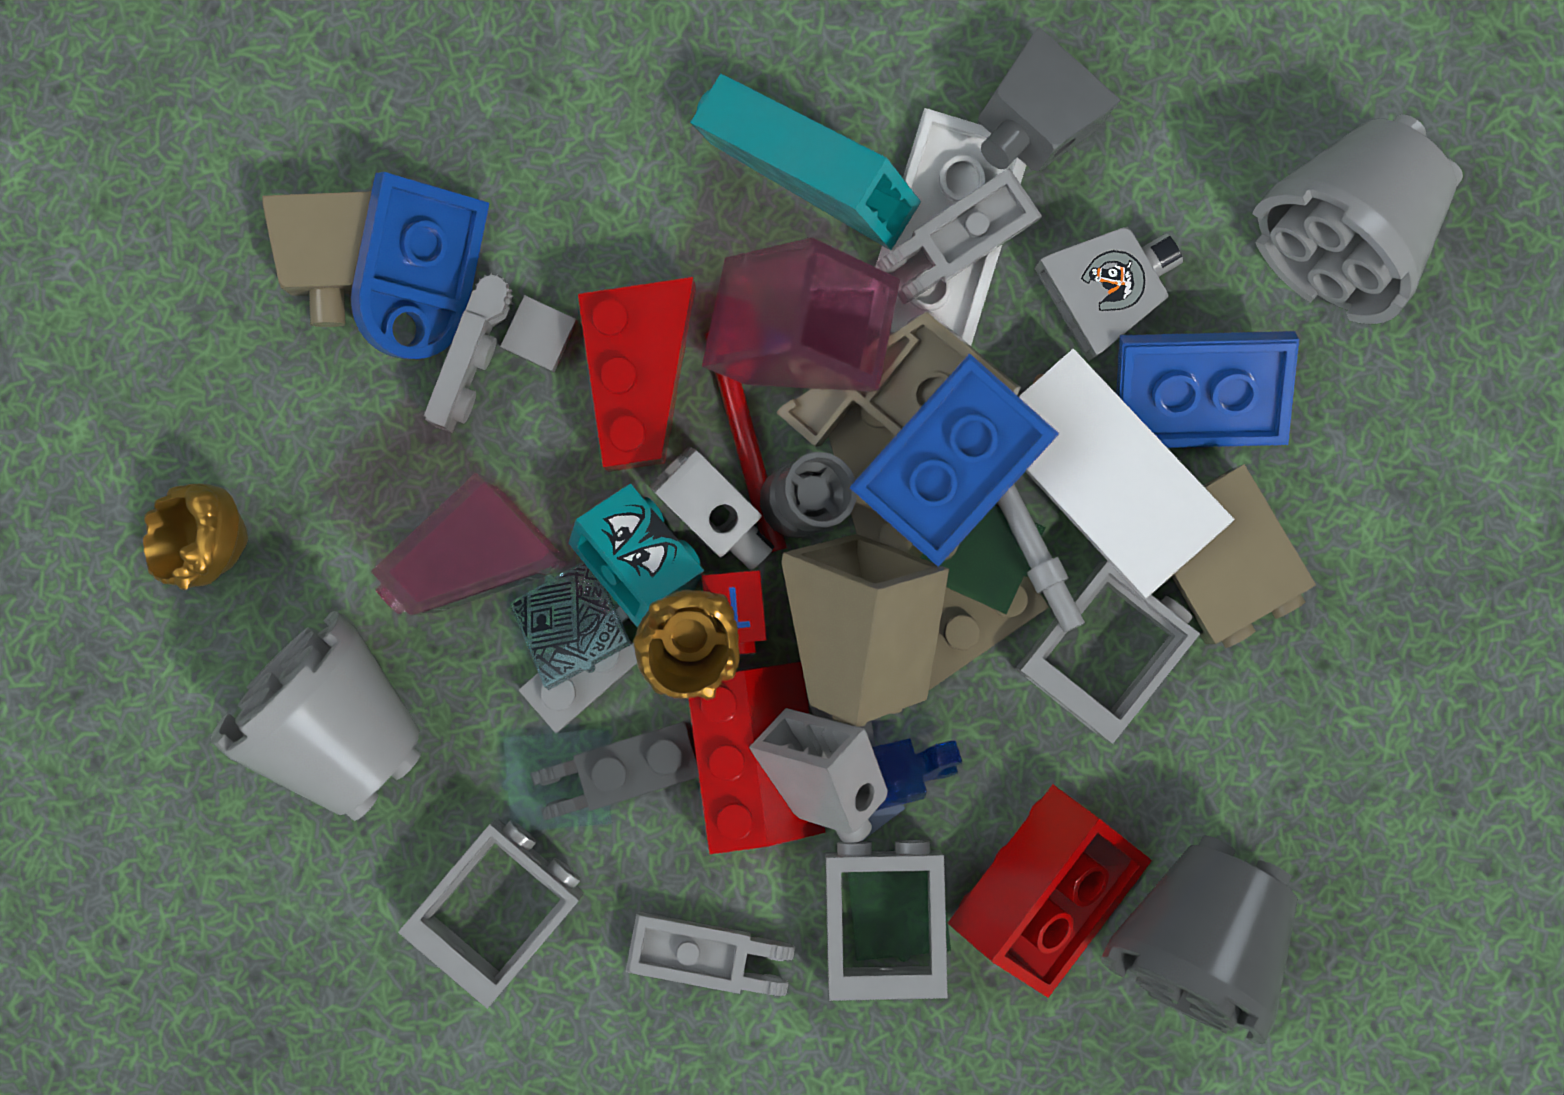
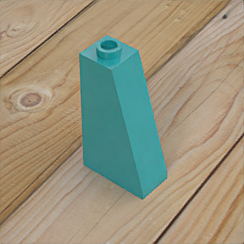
[690,74,921,250]

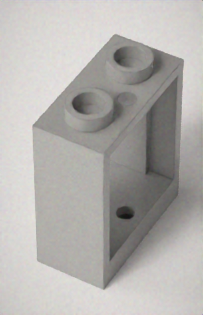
[1015,561,1200,744]
[398,819,584,1009]
[825,840,948,1001]

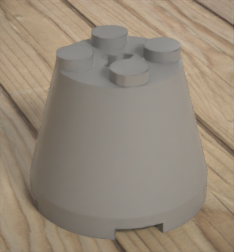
[1252,114,1463,324]
[211,611,421,821]

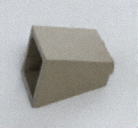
[782,534,949,727]

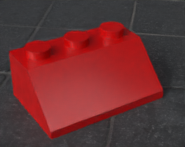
[689,662,825,855]
[947,784,1152,998]

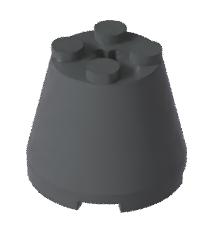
[1100,835,1298,1044]

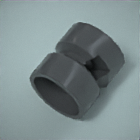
[760,452,857,538]

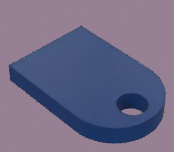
[351,172,489,359]

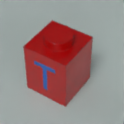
[702,570,767,654]

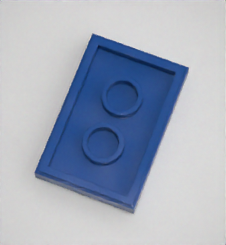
[1116,331,1299,448]
[849,353,1059,567]

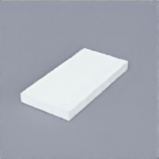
[868,108,1026,346]
[1019,349,1234,600]

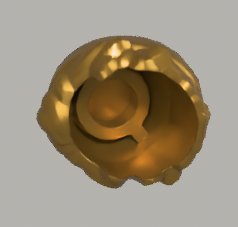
[143,484,248,590]
[633,590,739,700]

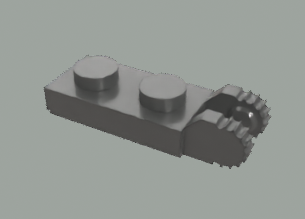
[530,721,699,821]

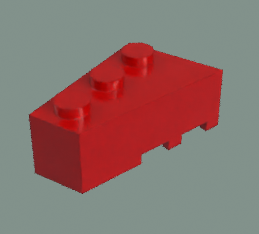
[578,277,696,472]

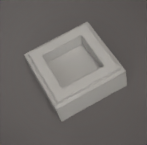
[500,295,578,373]

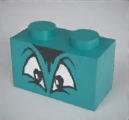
[568,483,704,628]

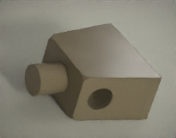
[262,191,372,327]

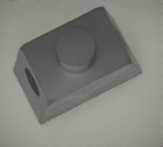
[978,27,1121,171]

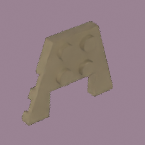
[776,312,1020,559]

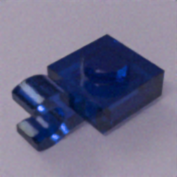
[872,738,963,811]

